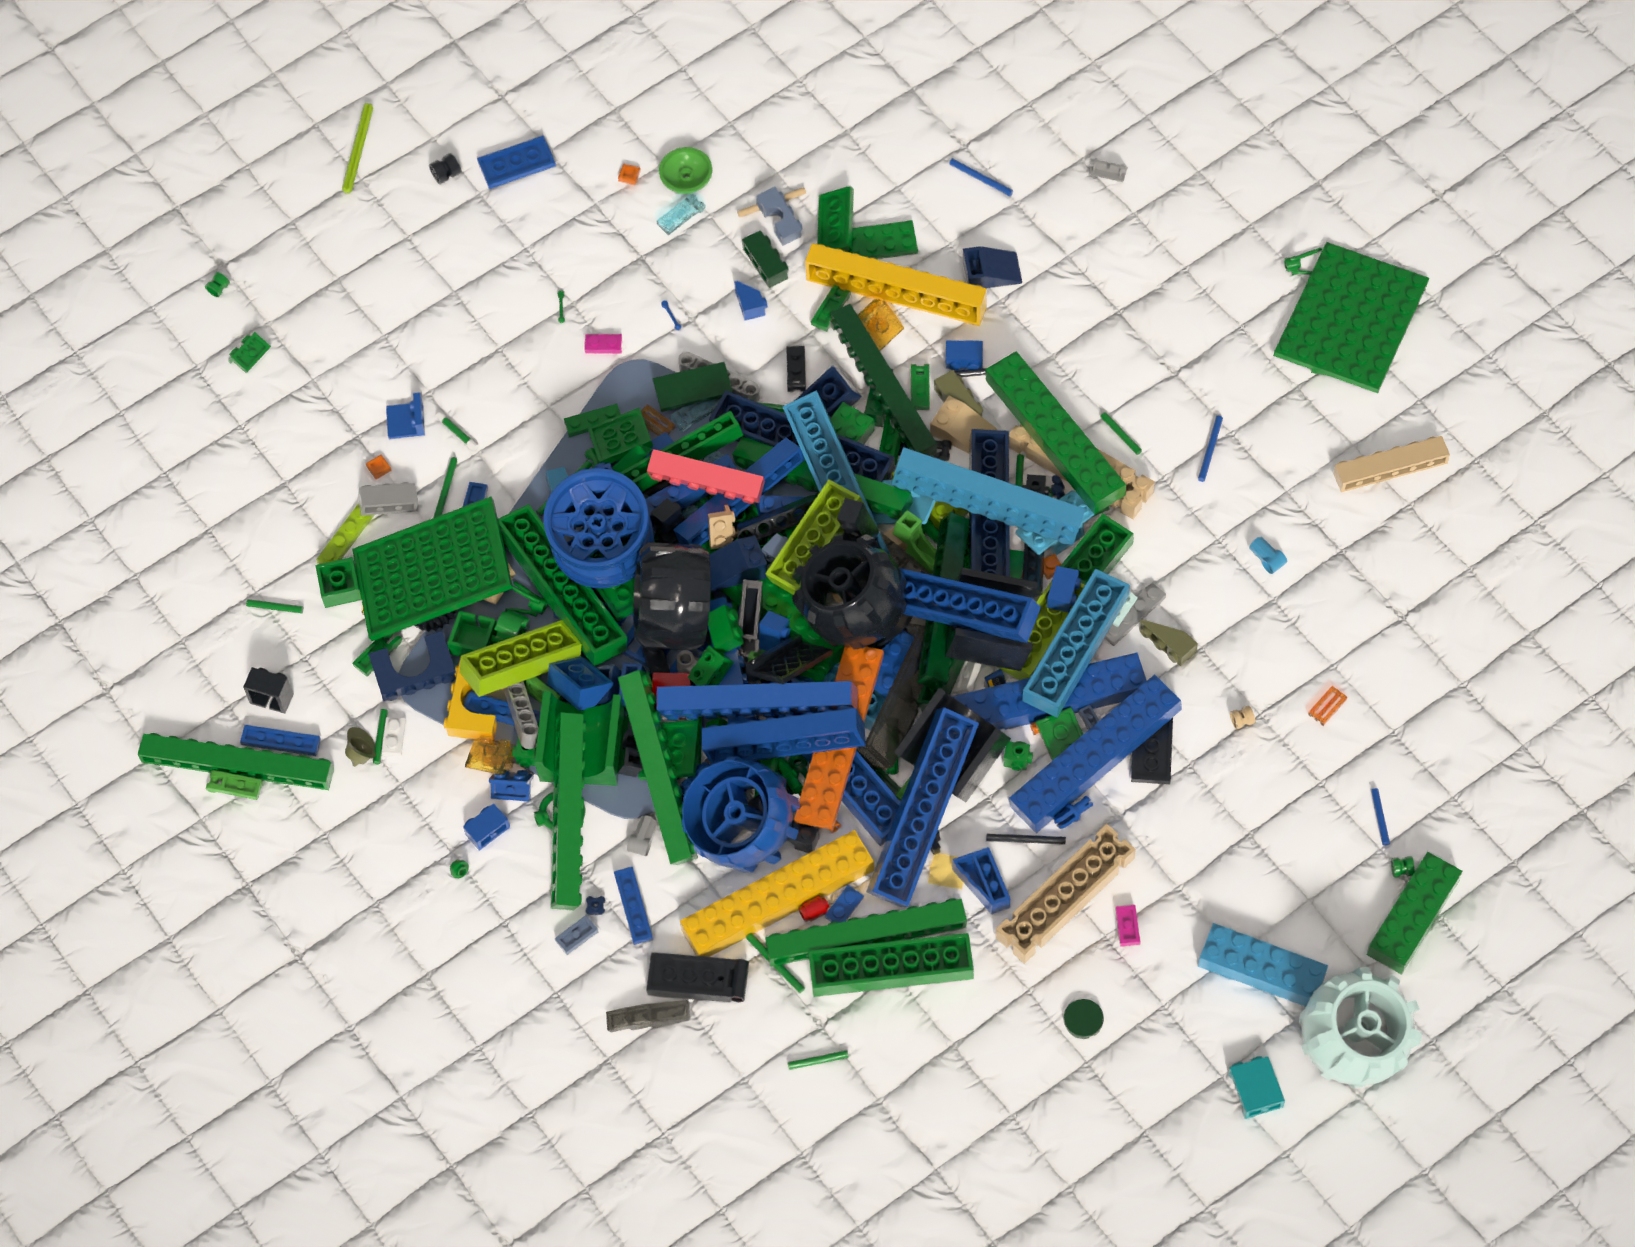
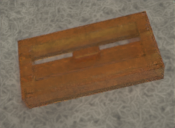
[641,404,676,436]
[1308,686,1348,726]

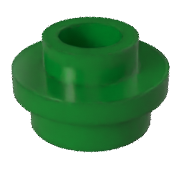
[450,859,469,879]

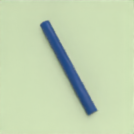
[949,158,1013,196]
[1198,415,1223,482]

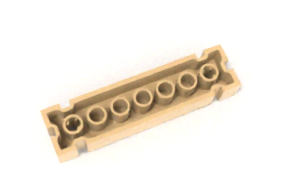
[1009,424,1155,520]
[995,824,1136,964]

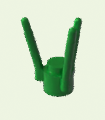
[1284,247,1322,276]
[509,581,548,617]

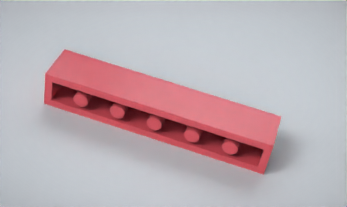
[647,449,765,504]

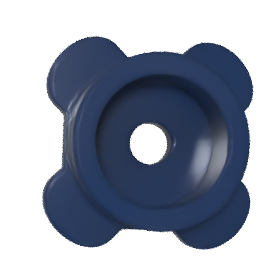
[585,896,606,916]

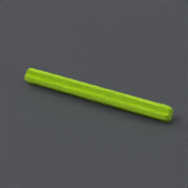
[342,103,374,193]

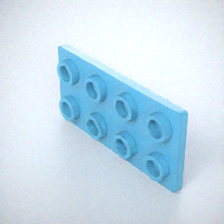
[870,480,936,524]
[1015,490,1096,556]

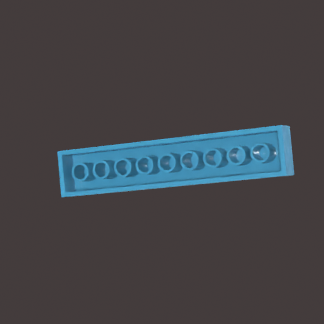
[782,390,891,556]
[892,447,1085,545]

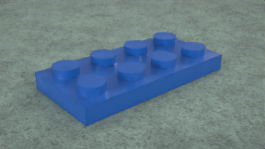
[477,135,556,189]
[874,630,923,699]

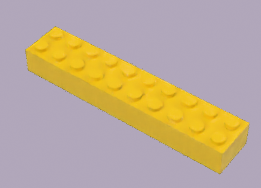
[805,243,987,326]
[679,830,875,957]

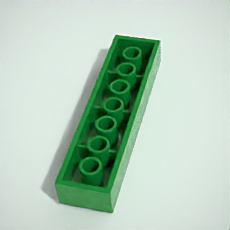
[808,933,974,997]

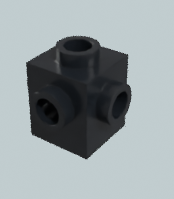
[1022,474,1049,496]

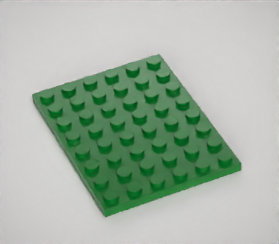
[1273,242,1430,394]
[352,496,513,641]

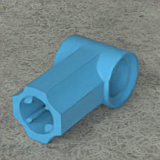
[1249,536,1288,574]

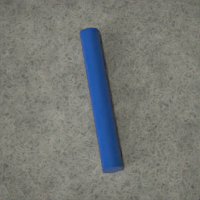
[1371,788,1390,845]

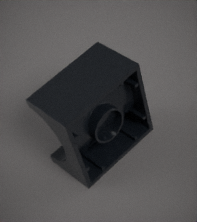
[945,568,1038,672]
[894,688,1011,802]

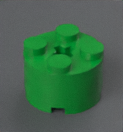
[491,608,530,644]

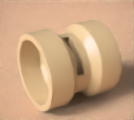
[1230,705,1255,730]

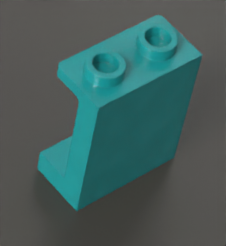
[1228,1056,1285,1119]

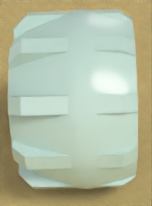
[1299,967,1422,1088]

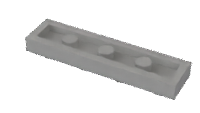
[1104,582,1166,646]

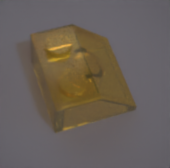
[858,299,904,351]
[465,736,515,775]

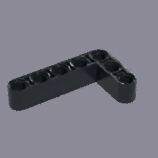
[735,495,817,540]

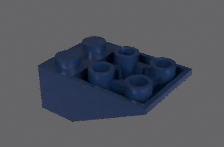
[963,246,1023,288]

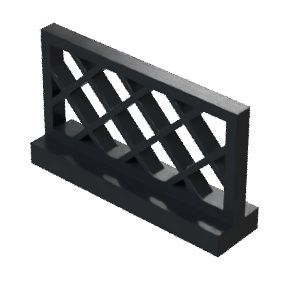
[746,634,833,684]

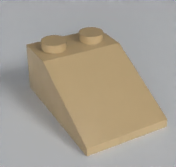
[930,396,997,454]

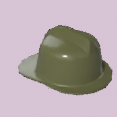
[345,727,376,767]

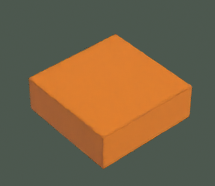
[618,164,641,185]
[365,454,392,480]

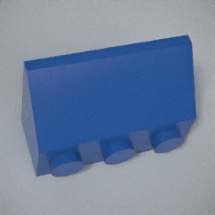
[547,656,613,710]

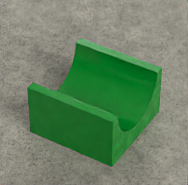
[535,691,625,786]

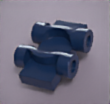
[1051,475,1066,500]

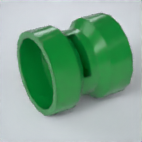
[205,272,230,298]
[1391,856,1415,878]

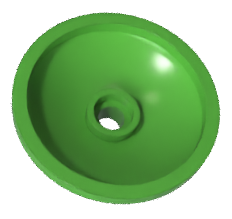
[659,147,713,194]

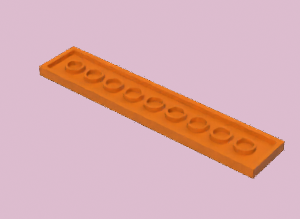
[794,647,884,830]

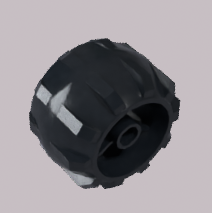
[792,532,907,649]
[633,542,711,650]

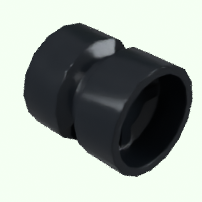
[428,153,462,185]

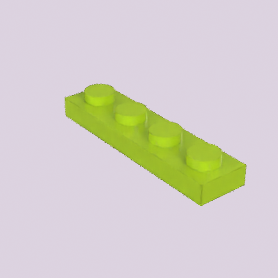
[316,503,374,564]

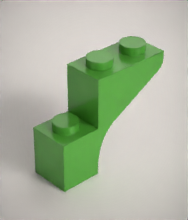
[893,510,936,576]

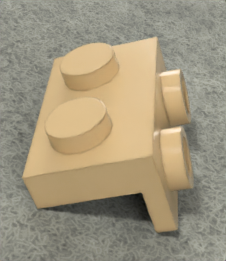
[708,505,736,549]

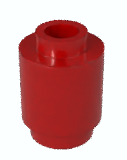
[798,895,829,922]

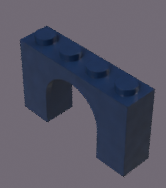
[369,631,456,702]

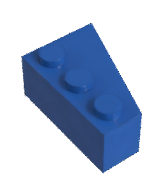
[952,847,1011,914]

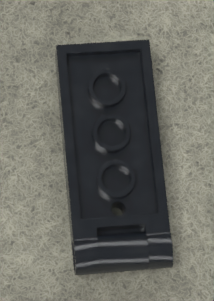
[646,952,749,1003]

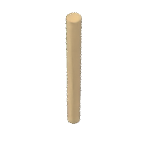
[737,187,806,218]

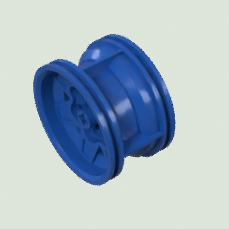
[543,468,654,588]

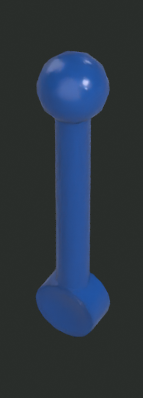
[661,300,682,330]

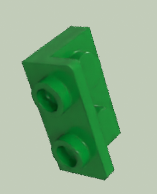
[228,332,271,374]

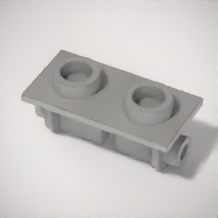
[1088,158,1128,182]

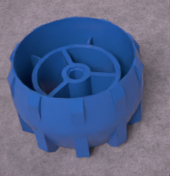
[681,756,800,873]

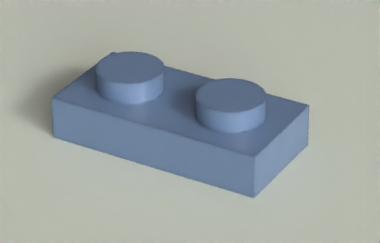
[554,915,599,955]

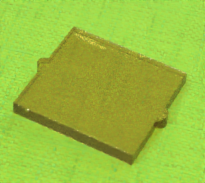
[928,853,964,890]

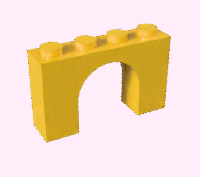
[444,659,503,741]

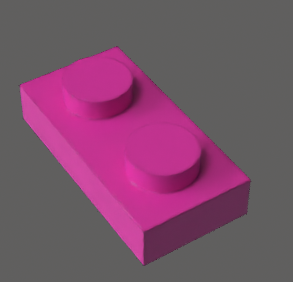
[585,334,623,354]
[1115,905,1141,947]

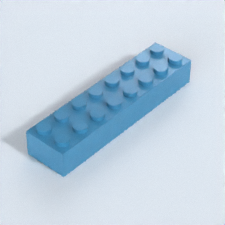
[1023,569,1130,718]

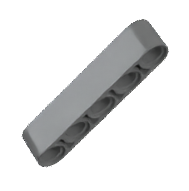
[678,352,760,402]
[503,681,538,749]

